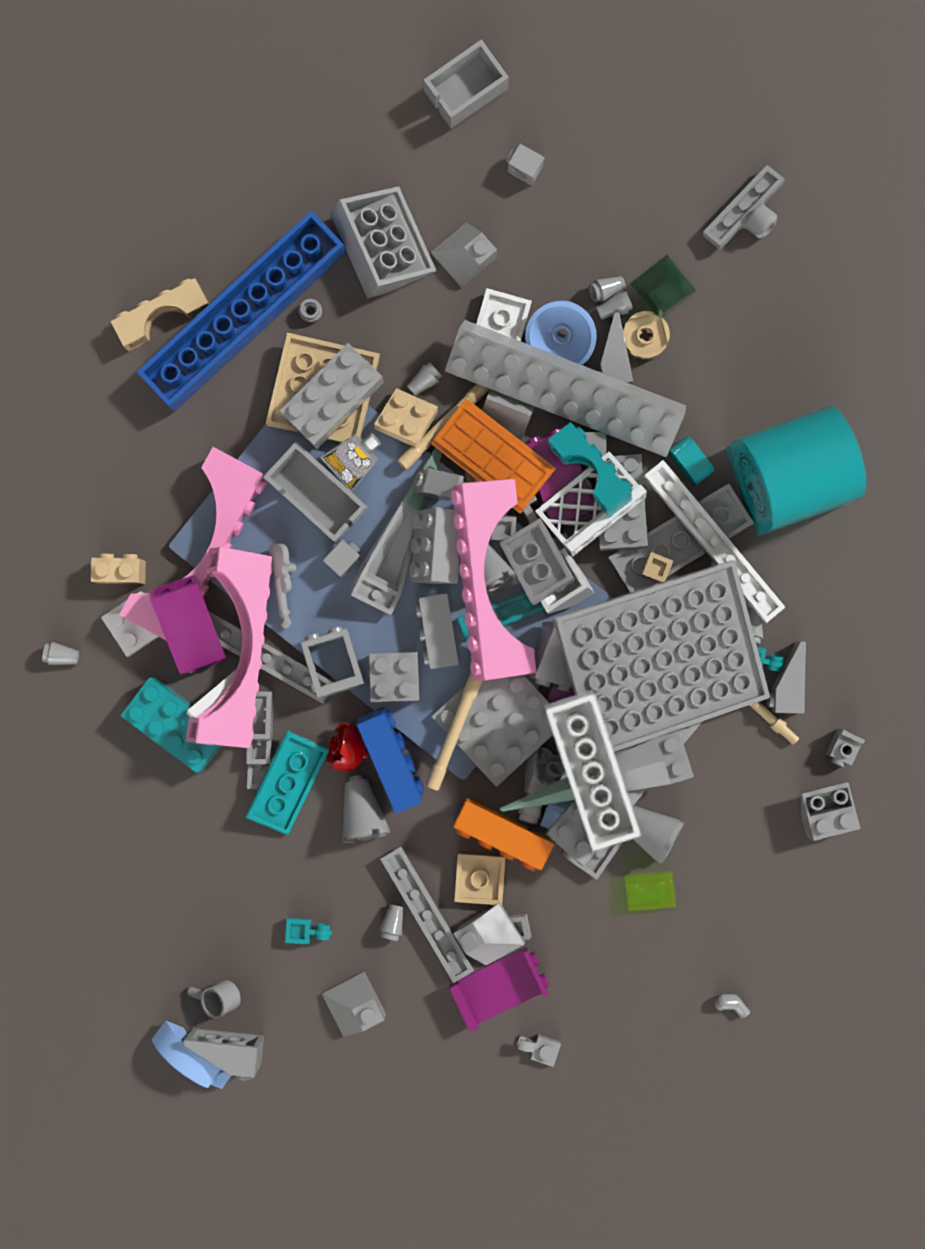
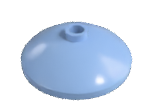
[525,301,597,365]

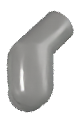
[714,994,750,1019]

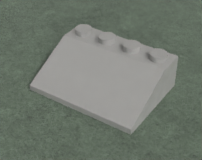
[330,186,436,298]

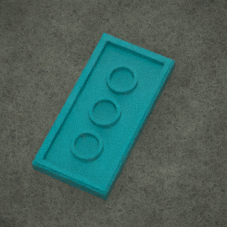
[244,730,330,835]

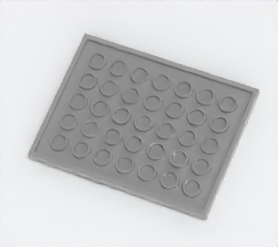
[553,560,770,752]

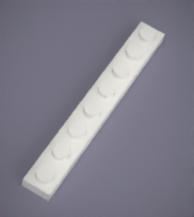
[644,460,785,623]

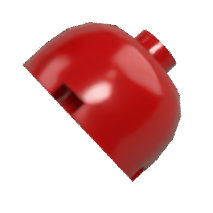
[326,722,369,771]

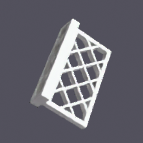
[535,451,647,557]

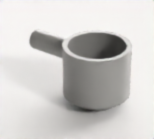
[187,980,241,1019]

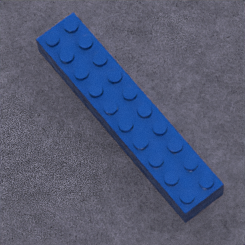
[137,210,346,412]

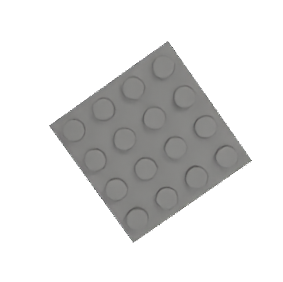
[432,675,554,787]

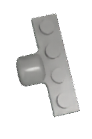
[703,165,785,250]

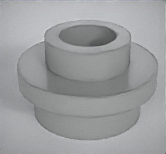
[299,299,322,323]

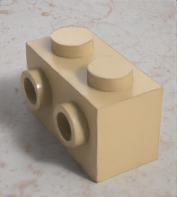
[91,554,146,584]

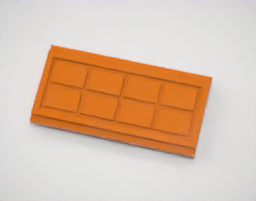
[431,399,556,514]

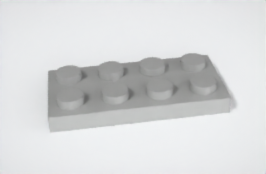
[595,454,648,551]

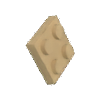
[374,388,438,448]
[454,853,505,905]

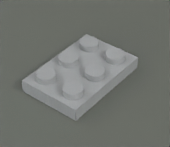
[499,518,575,605]

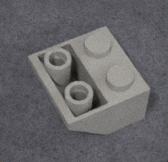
[801,782,861,841]

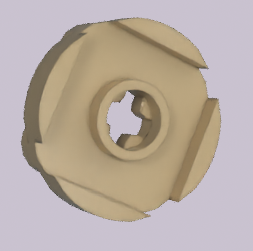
[623,311,670,360]

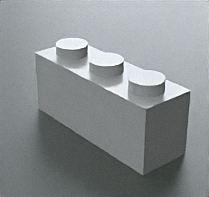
[415,593,459,669]

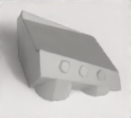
[523,747,568,793]

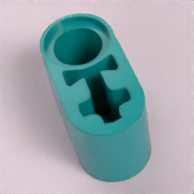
[668,436,714,486]

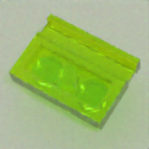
[624,871,676,911]

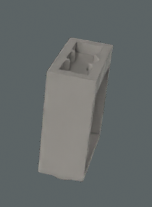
[301,626,364,699]

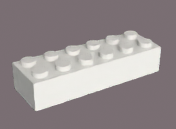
[545,690,641,851]

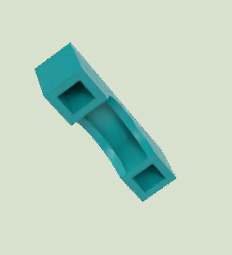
[548,422,633,518]

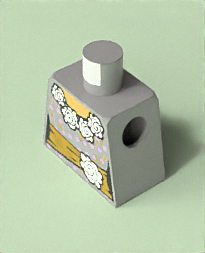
[321,434,381,492]

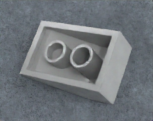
[184,1028,264,1080]

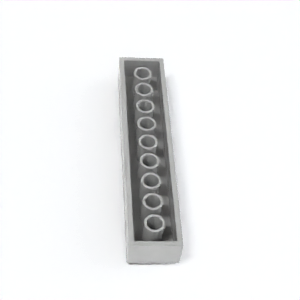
[445,320,686,457]

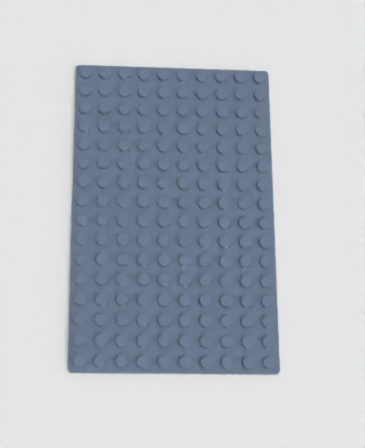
[169,406,608,780]

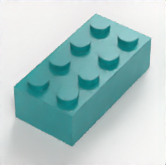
[121,677,222,773]

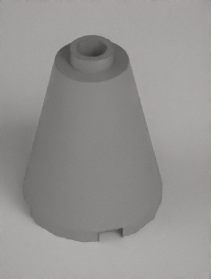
[484,544,516,597]
[342,775,390,843]
[632,806,685,864]

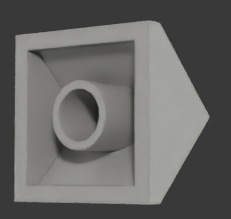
[482,389,535,441]

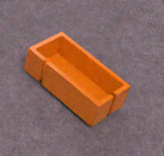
[454,797,554,871]

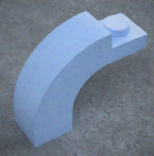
[152,1020,232,1089]

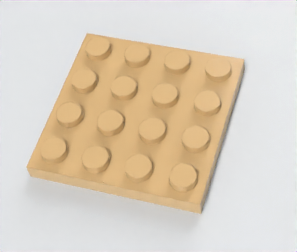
[266,333,380,443]

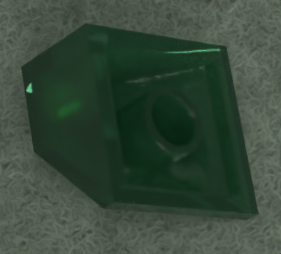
[630,255,696,318]

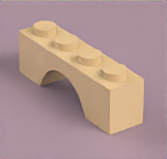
[111,278,209,352]

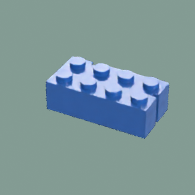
[357,707,425,814]

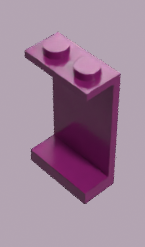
[526,429,594,527]
[149,575,226,674]
[449,947,550,1032]

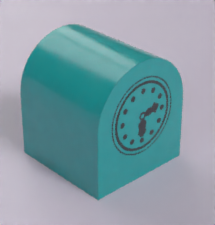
[725,406,866,537]

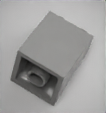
[529,622,573,693]

